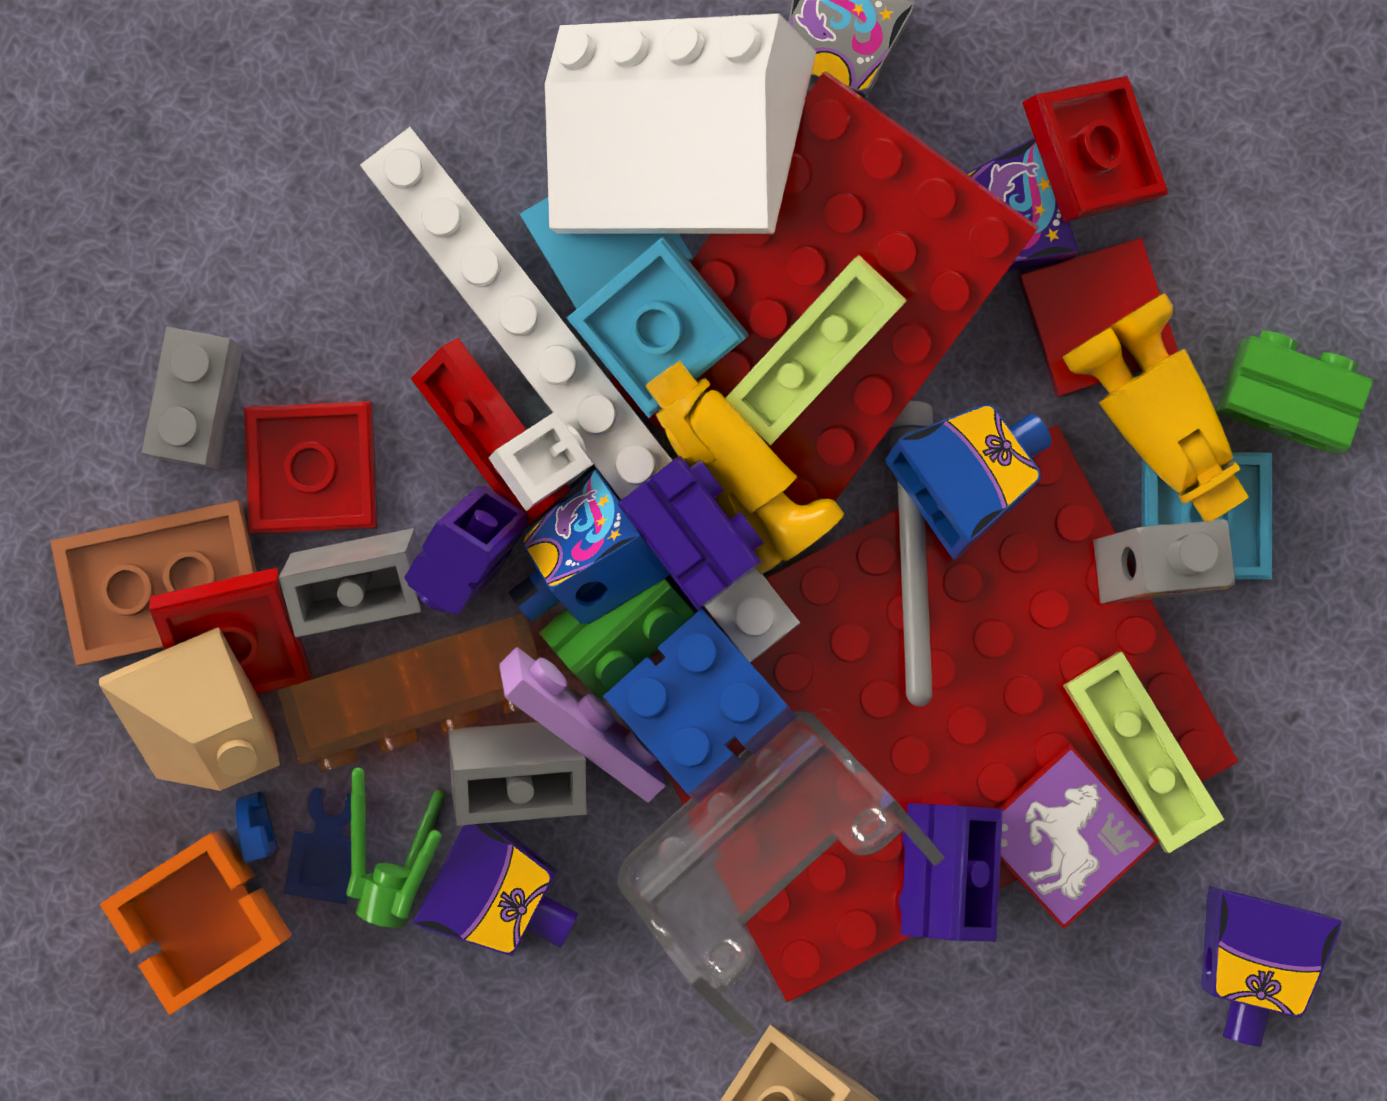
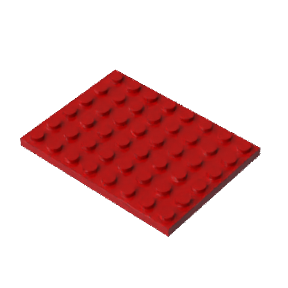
[649,425,1238,1003]

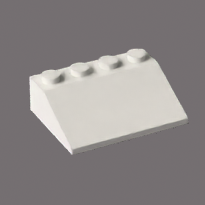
[545,14,816,234]

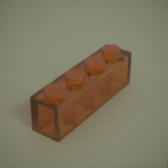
[277,613,542,772]

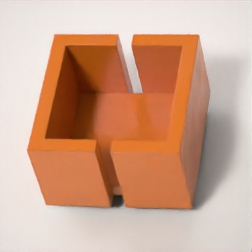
[100,828,293,1015]

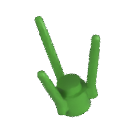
[346,767,445,928]

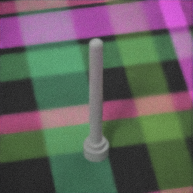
[884,401,933,707]

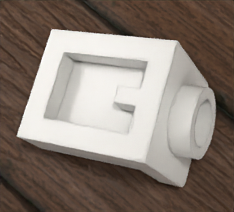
[489,411,593,511]

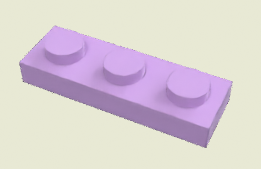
[499,647,666,803]

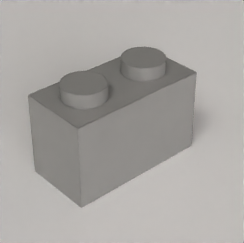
[142,327,243,471]
[279,528,424,637]
[448,722,587,826]

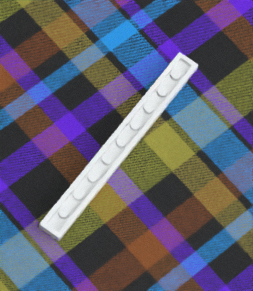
[360,127,800,663]

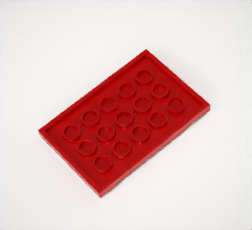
[609,71,1039,505]

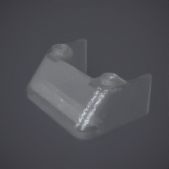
[618,711,945,1038]

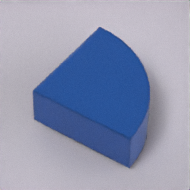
[236,791,279,863]

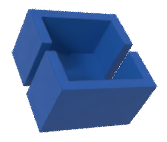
[603,609,797,802]

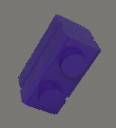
[617,456,764,610]
[404,485,530,614]
[899,803,1003,942]

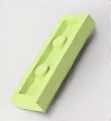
[725,255,907,445]
[1063,652,1224,853]

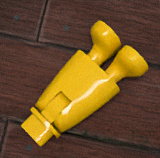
[1062,293,1249,521]
[645,360,844,574]

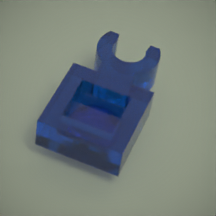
[283,786,351,905]

